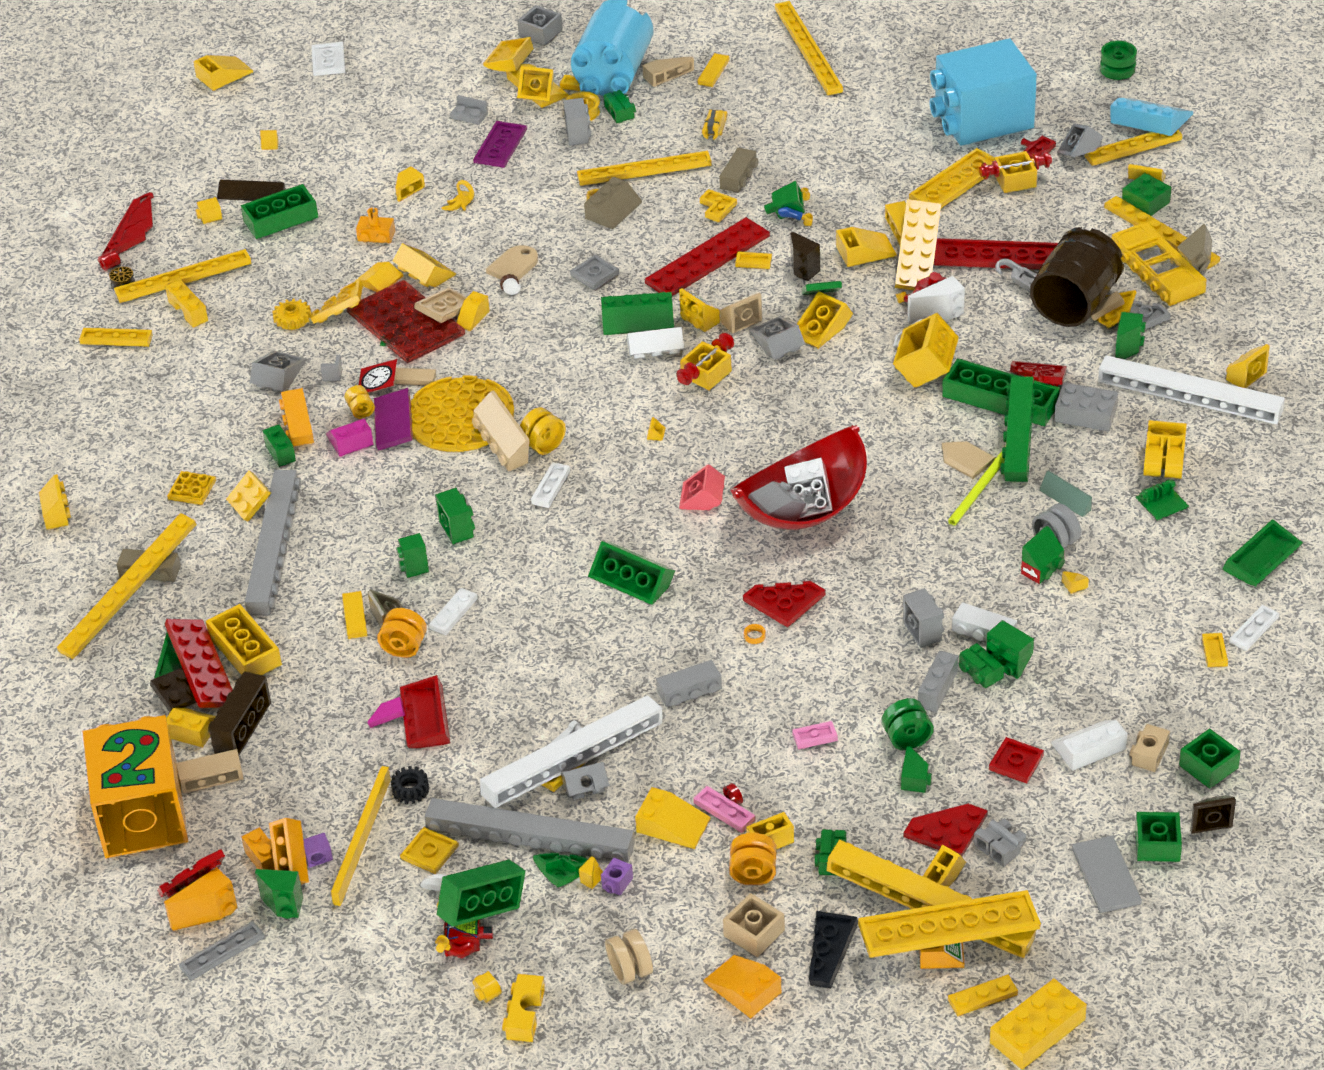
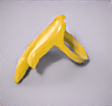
[441,180,475,211]

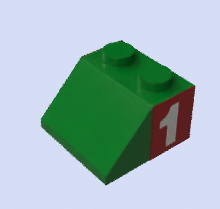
[1021,526,1065,584]

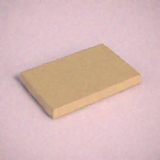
[414,287,467,323]

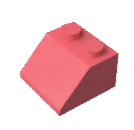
[679,464,725,510]

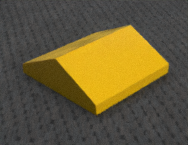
[1128,164,1166,182]
[355,262,403,295]

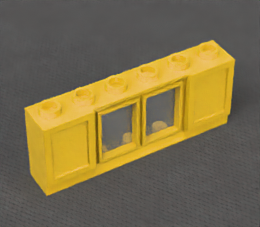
[1112,223,1207,306]

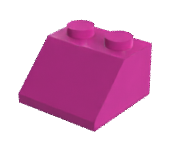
[326,419,374,457]

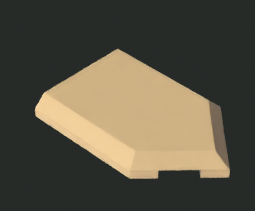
[942,441,996,479]

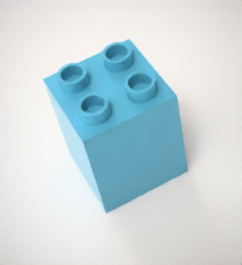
[929,38,1037,146]

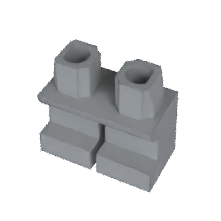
[974,818,1026,867]

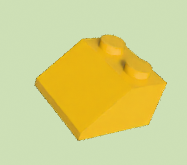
[517,66,554,102]
[1226,344,1270,388]
[166,708,216,748]

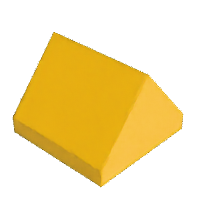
[647,417,666,441]

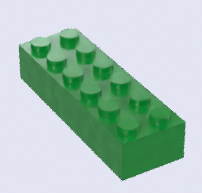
[942,358,1060,427]

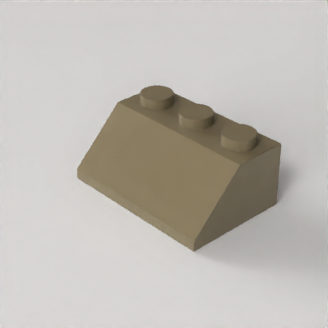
[584,177,642,229]

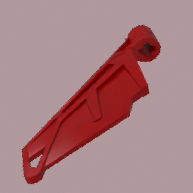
[97,192,154,271]

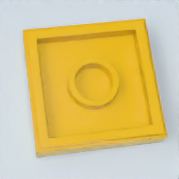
[400,827,459,874]

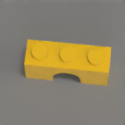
[165,279,208,328]
[502,974,545,1042]

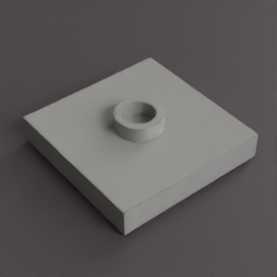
[570,255,619,290]

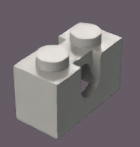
[561,762,609,800]

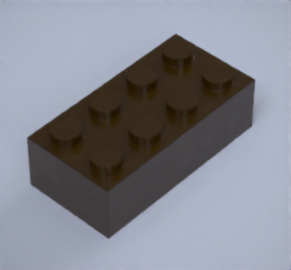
[208,671,271,756]

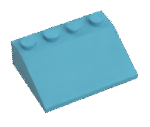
[1110,98,1193,136]

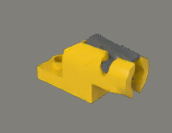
[702,109,728,140]

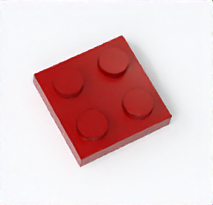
[989,737,1044,784]

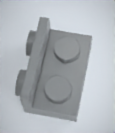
[450,95,488,125]

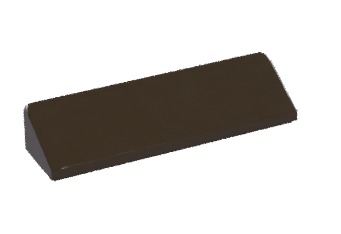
[217,179,286,201]

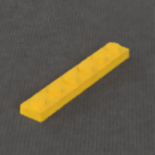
[1084,130,1183,166]

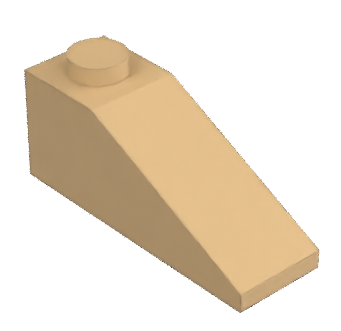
[642,56,694,87]

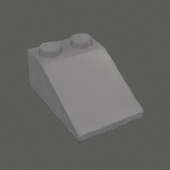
[749,316,805,359]
[250,351,307,392]

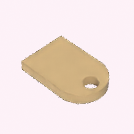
[486,245,538,280]

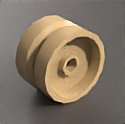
[605,929,653,985]

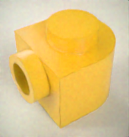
[472,971,502,1003]

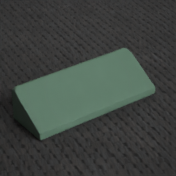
[1039,471,1092,517]

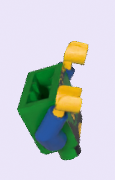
[764,181,813,226]

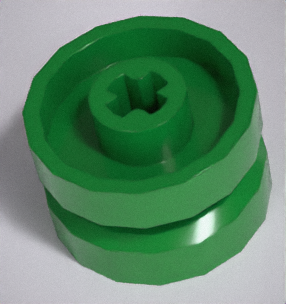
[1100,40,1137,80]
[881,698,934,751]

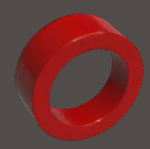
[723,783,743,805]

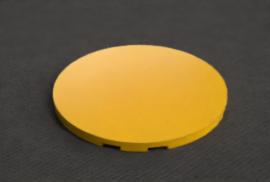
[411,375,514,452]

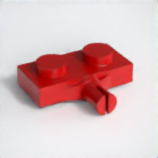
[1021,136,1056,158]

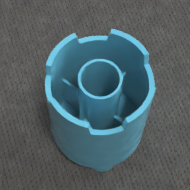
[571,0,654,96]

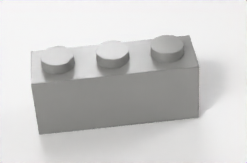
[918,650,958,713]
[656,660,722,707]

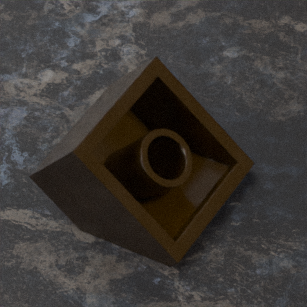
[790,231,821,281]

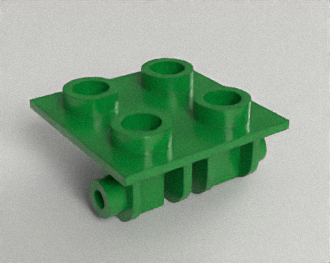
[1135,479,1189,520]

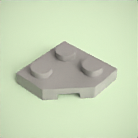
[1129,301,1171,329]

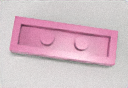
[694,786,756,833]

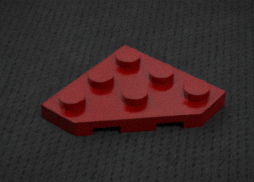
[1010,361,1067,387]
[743,581,826,628]
[903,803,988,857]
[157,849,225,898]

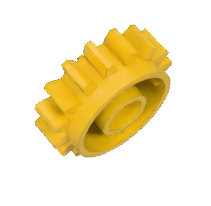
[272,298,311,330]

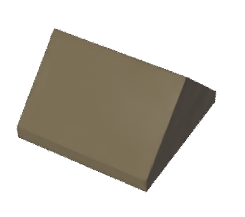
[368,589,403,628]

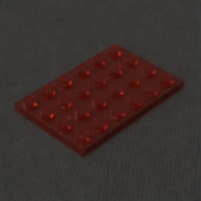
[346,280,465,363]

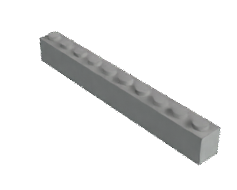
[245,470,301,615]
[424,798,635,862]

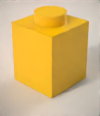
[195,197,223,224]

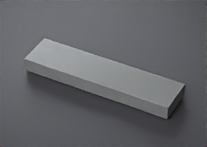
[179,921,265,981]

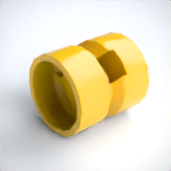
[344,385,375,419]

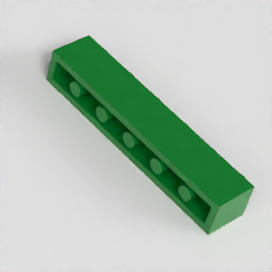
[1001,377,1035,482]

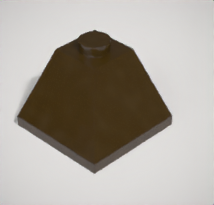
[1190,795,1236,834]

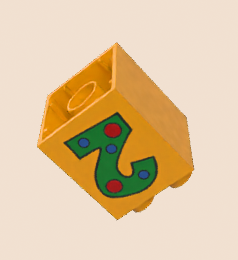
[82,715,189,858]

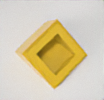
[260,130,279,150]

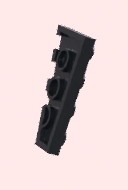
[809,911,858,989]

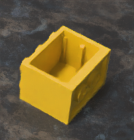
[893,313,959,388]

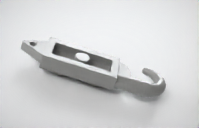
[995,259,1037,292]

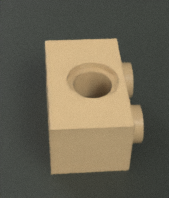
[1129,724,1170,772]

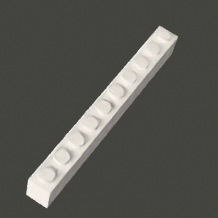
[1098,355,1285,424]
[480,695,662,808]

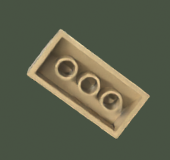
[472,390,529,472]

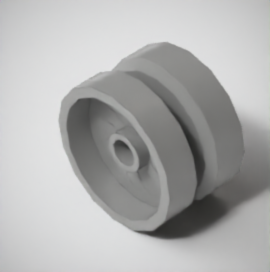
[1032,503,1081,549]

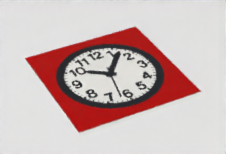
[358,359,397,393]

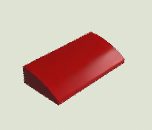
[400,675,451,748]

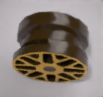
[109,267,135,289]

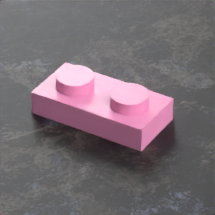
[792,721,838,750]

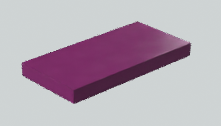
[473,121,527,168]
[374,388,413,451]

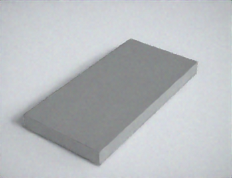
[1072,836,1142,913]

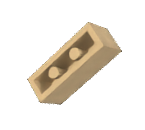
[176,749,244,793]

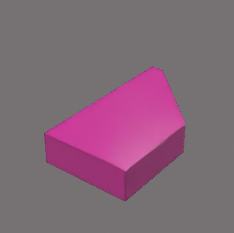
[368,697,405,728]

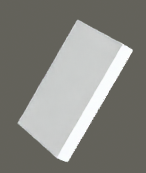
[311,42,345,76]

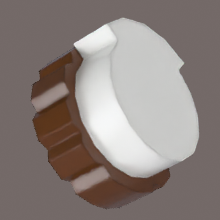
[500,274,521,295]

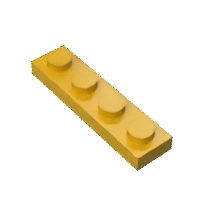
[79,328,153,347]

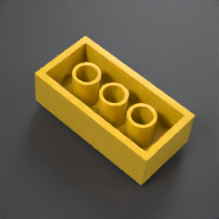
[206,604,282,675]
[990,978,1087,1070]

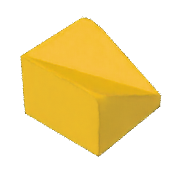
[1061,571,1089,594]
[579,856,603,889]

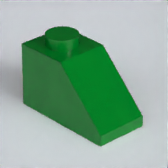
[901,746,932,793]

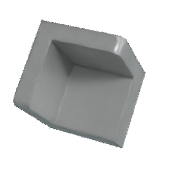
[321,355,343,381]

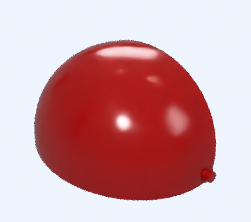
[730,425,867,530]

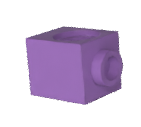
[303,833,333,868]
[601,858,633,896]

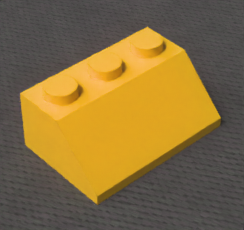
[393,243,456,287]

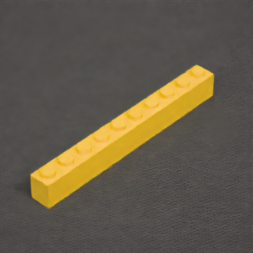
[827,839,1037,958]

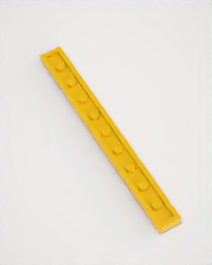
[775,1,843,96]
[57,513,197,659]

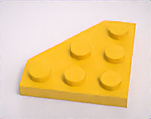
[310,279,363,324]

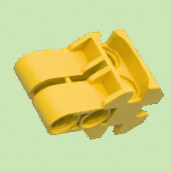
[1143,420,1187,479]

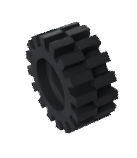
[391,766,429,804]

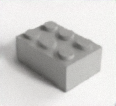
[1054,382,1118,431]

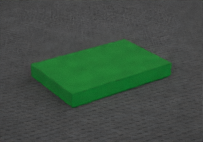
[801,281,842,295]

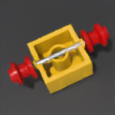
[979,151,1052,193]
[676,333,735,391]

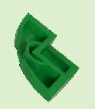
[533,853,588,887]

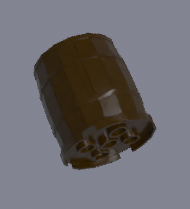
[1030,227,1124,327]

